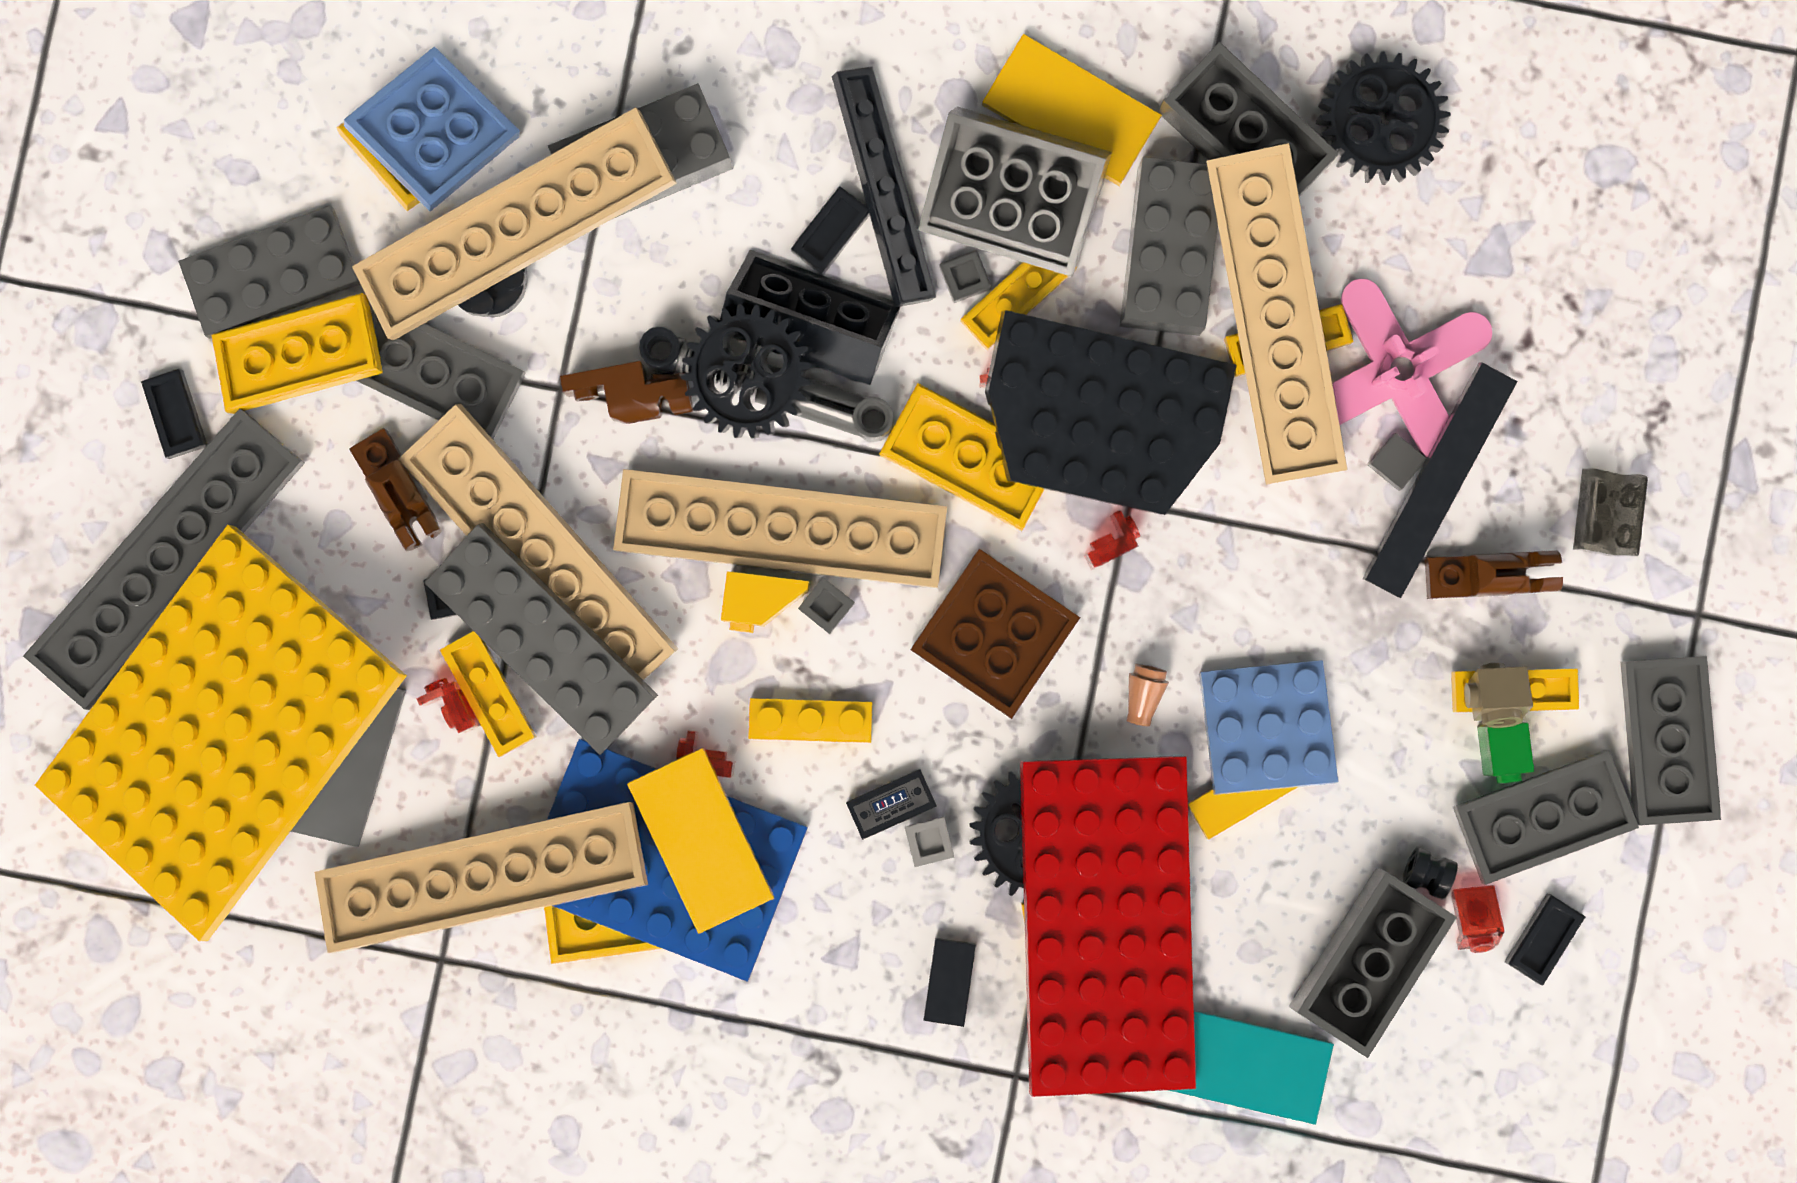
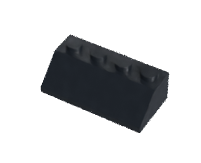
[720,250,900,386]

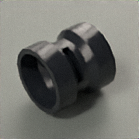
[1402,847,1458,900]

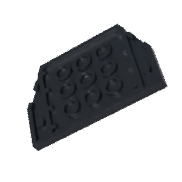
[985,310,1236,515]

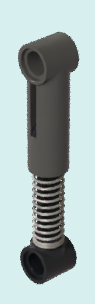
[639,327,894,442]

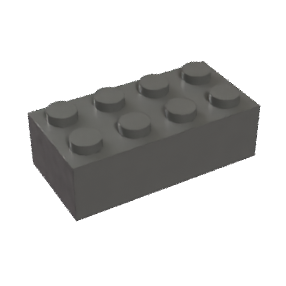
[1158,42,1339,197]
[548,83,733,218]
[1119,157,1218,336]
[1289,868,1457,1058]

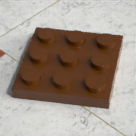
[910,549,1081,719]

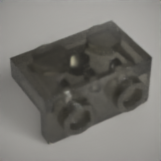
[1573,468,1648,557]

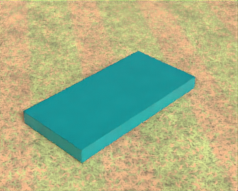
[1168,1010,1334,1125]

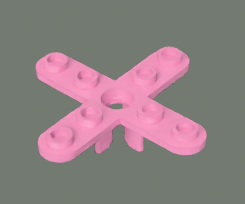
[1332,279,1492,458]

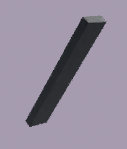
[831,66,936,308]
[1362,362,1518,598]

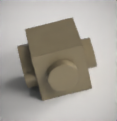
[1464,663,1533,728]

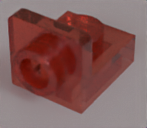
[1084,510,1141,570]
[416,678,481,733]
[676,730,736,778]
[1451,885,1505,953]

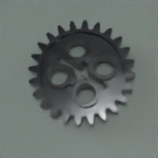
[1316,51,1451,185]
[681,304,816,439]
[969,771,1024,896]

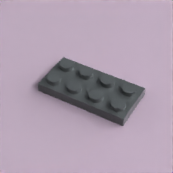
[178,205,360,339]
[356,310,526,439]
[1620,656,1721,826]
[1453,750,1639,885]

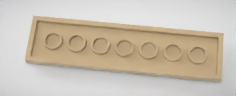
[352,107,677,340]
[1206,143,1348,485]
[399,404,678,680]
[613,469,947,588]
[314,802,648,953]

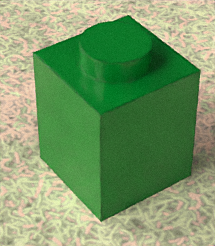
[1477,722,1534,783]

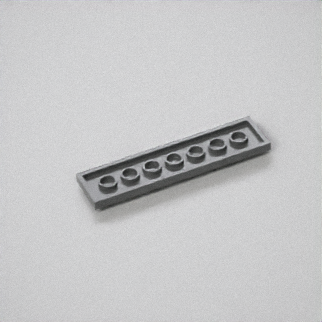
[23,409,305,710]

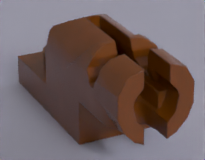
[560,361,693,424]
[349,428,442,551]
[1425,550,1563,599]

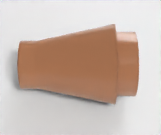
[1126,664,1169,727]

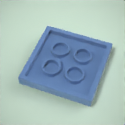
[344,46,520,212]
[1199,660,1338,795]

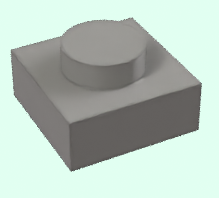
[905,817,954,867]

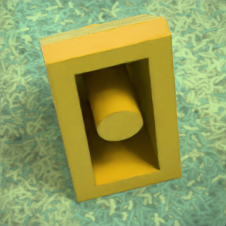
[721,571,810,633]

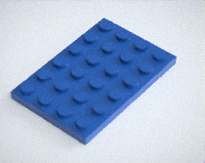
[547,739,808,982]

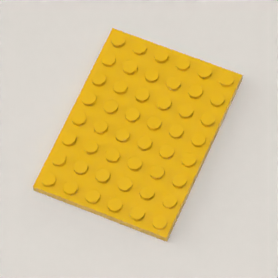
[35,524,407,941]

